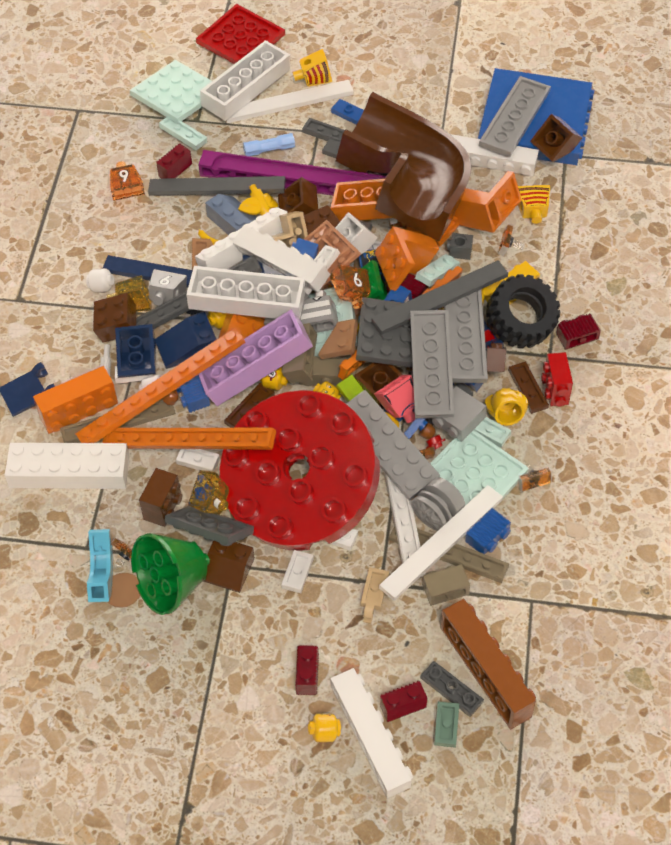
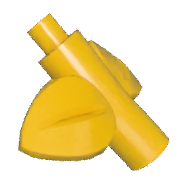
[238,184,278,216]

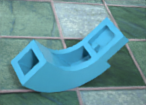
[87,529,113,602]

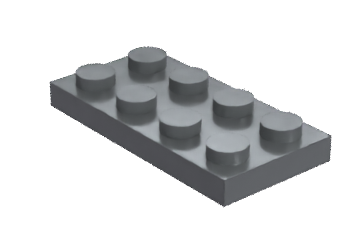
[165,505,254,546]

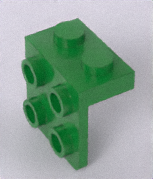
[357,260,387,300]

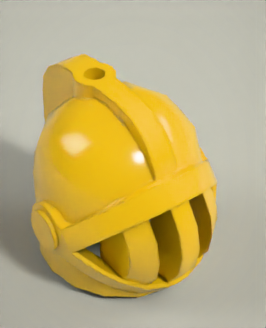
[485,388,528,426]

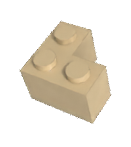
[271,211,308,248]

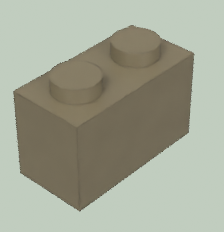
[422,565,470,606]

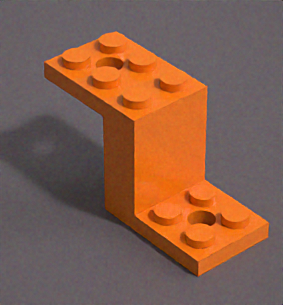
[435,171,522,247]
[375,226,439,291]

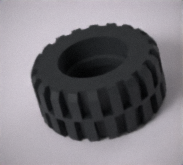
[486,274,561,349]

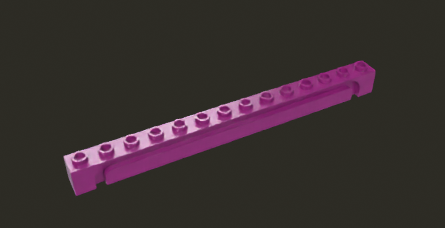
[198,150,387,196]

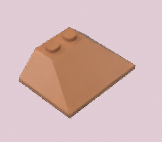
[304,220,361,290]

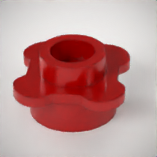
[426,434,446,450]

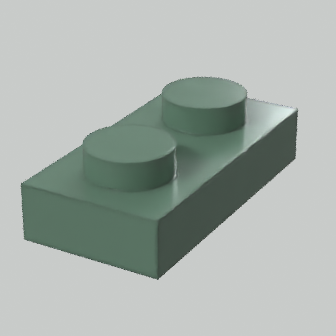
[434,701,459,748]

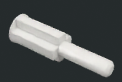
[100,344,111,376]

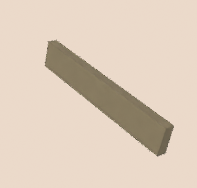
[60,399,176,443]
[389,526,509,584]

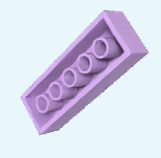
[198,309,313,406]

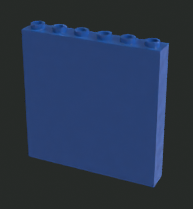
[478,68,595,166]

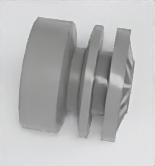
[411,477,465,531]

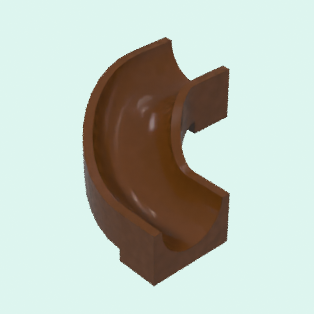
[336,92,471,241]

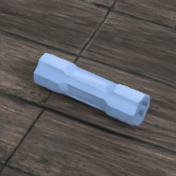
[243,133,295,156]

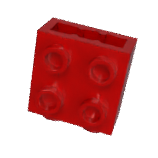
[541,352,573,407]

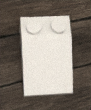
[336,212,378,254]

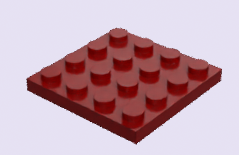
[196,4,286,64]

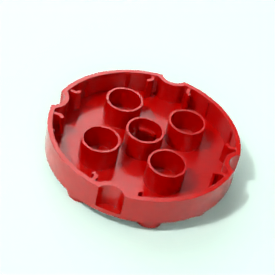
[220,390,380,551]

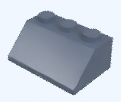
[205,194,257,235]

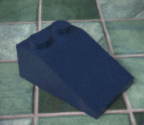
[155,312,217,369]
[115,324,156,378]

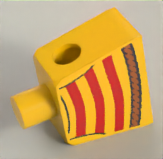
[292,49,333,87]
[518,185,550,224]

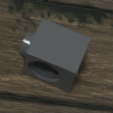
[447,233,473,260]

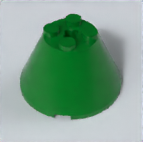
[131,533,210,615]

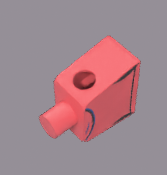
[374,375,416,423]

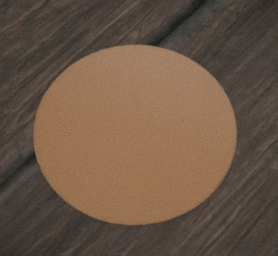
[108,573,140,608]

